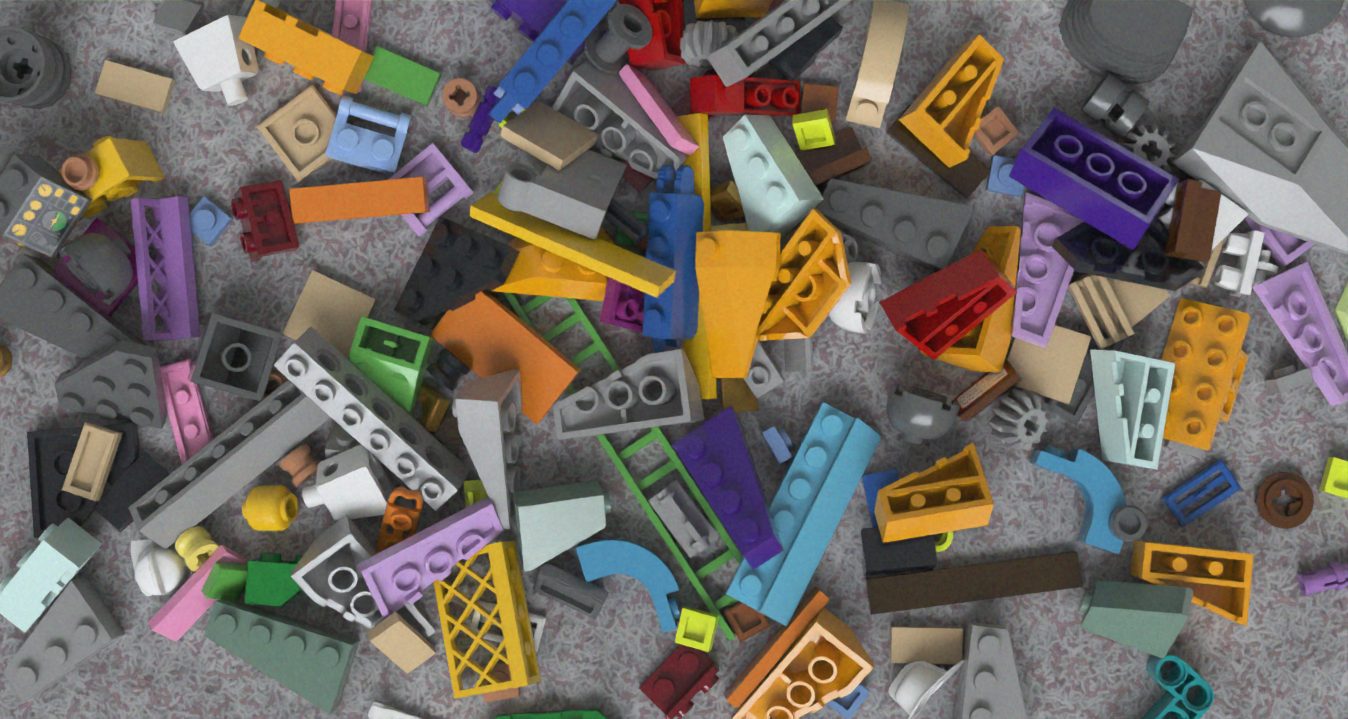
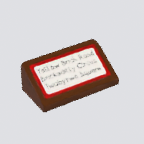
[951,359,1022,422]

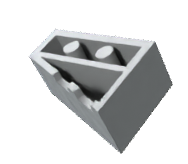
[3,577,125,702]
[954,621,1027,719]

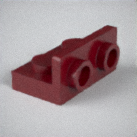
[231,180,300,262]
[639,644,719,719]

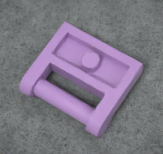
[388,143,474,237]

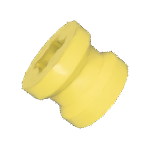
[175,526,219,572]

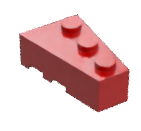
[879,249,1017,360]

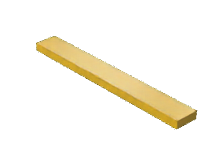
[677,113,717,399]

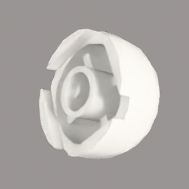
[828,262,882,334]

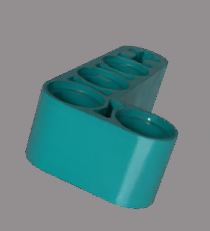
[1141,652,1214,719]

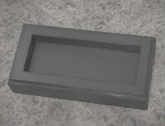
[533,562,609,619]

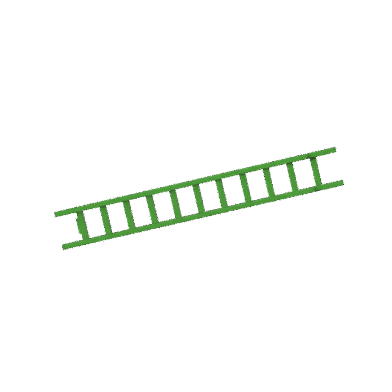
[503,292,742,641]

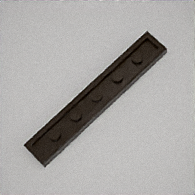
[865,551,1082,615]

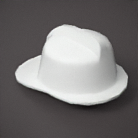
[131,539,193,597]
[888,659,965,719]

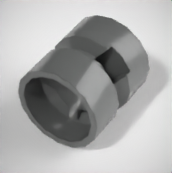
[1081,72,1150,138]

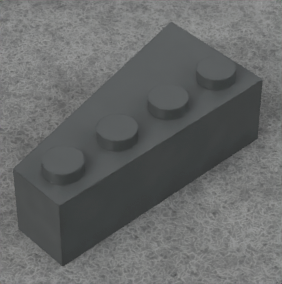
[816,178,975,273]
[0,254,147,359]

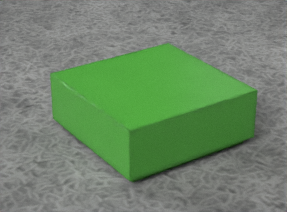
[201,562,248,600]

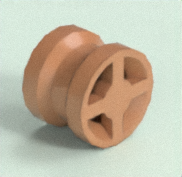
[442,78,480,117]
[279,443,321,487]

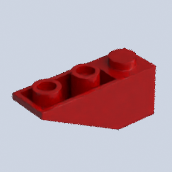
[690,75,800,117]

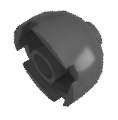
[59,233,133,305]
[886,383,961,445]

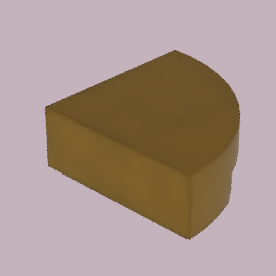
[418,384,450,432]

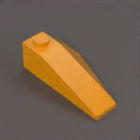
[695,230,780,378]

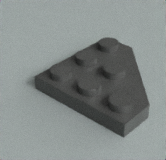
[55,340,167,429]

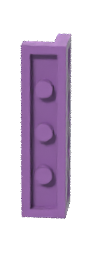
[130,196,201,341]

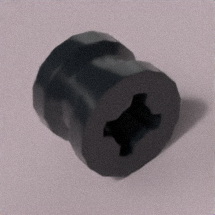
[426,347,471,391]

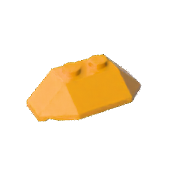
[757,209,852,341]
[492,228,615,301]

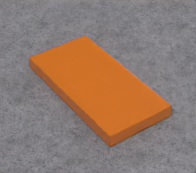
[430,289,581,425]

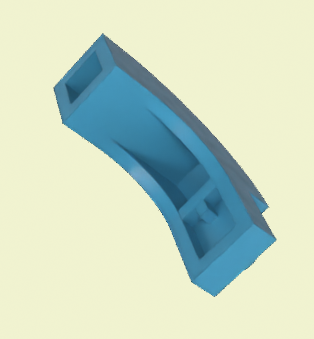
[1029,446,1126,554]
[576,538,681,633]

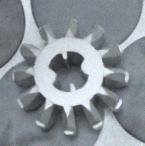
[680,20,739,70]
[1118,124,1178,174]
[989,389,1052,451]

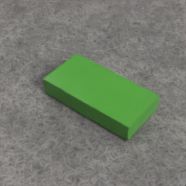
[364,46,442,107]

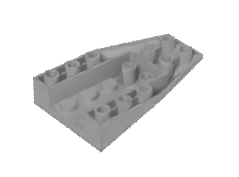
[1173,41,1348,255]

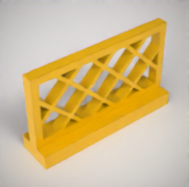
[433,540,541,699]

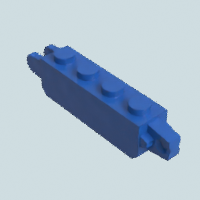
[488,0,617,123]
[642,165,704,353]

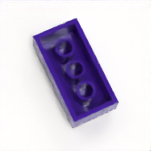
[1008,107,1179,250]

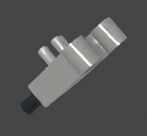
[498,150,649,243]

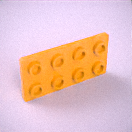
[1161,298,1251,451]

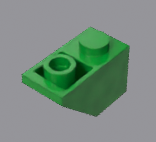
[245,552,303,606]

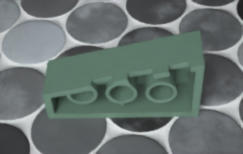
[204,599,360,714]

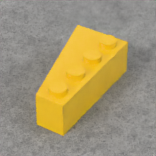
[17,136,165,246]

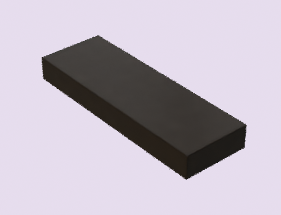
[886,104,990,199]

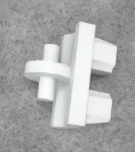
[1213,230,1279,297]

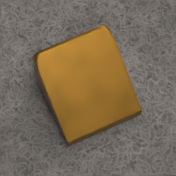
[721,378,759,412]

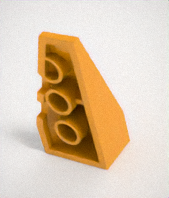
[920,226,1021,373]
[731,608,874,719]

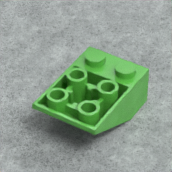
[348,316,436,417]

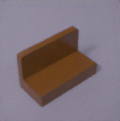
[794,127,872,188]
[1165,179,1221,262]

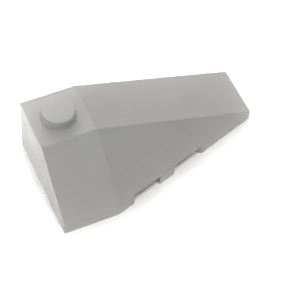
[452,369,523,529]

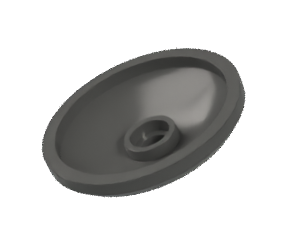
[1243,0,1345,38]

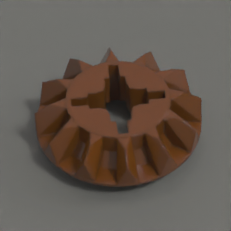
[1254,472,1314,529]

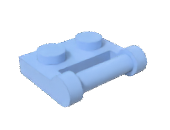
[326,95,412,176]

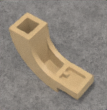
[846,0,909,128]

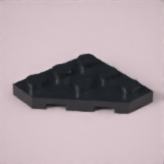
[394,216,520,326]
[1052,219,1205,291]
[27,423,140,538]

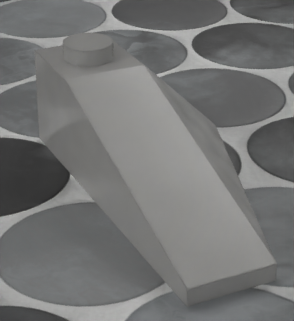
[552,59,687,180]
[552,349,704,440]
[290,515,436,639]

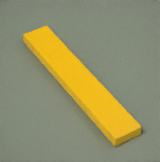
[470,192,676,297]

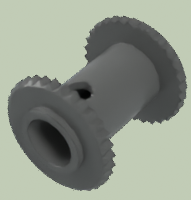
[584,4,653,74]

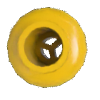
[242,485,299,531]

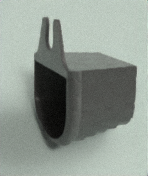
[1059,0,1194,84]

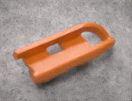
[375,487,423,553]

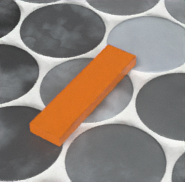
[289,177,430,224]
[724,586,829,708]

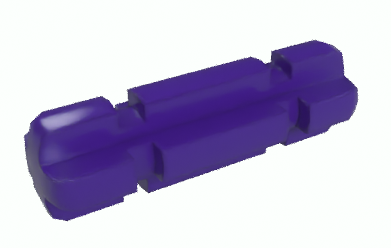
[461,85,499,153]

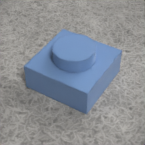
[985,155,1024,197]
[189,196,233,246]
[761,426,794,464]
[826,683,870,719]

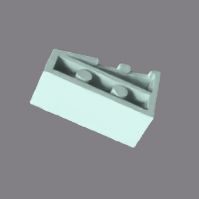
[723,114,824,240]
[1090,349,1175,470]
[0,518,102,633]

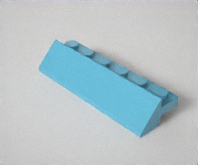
[724,402,882,627]

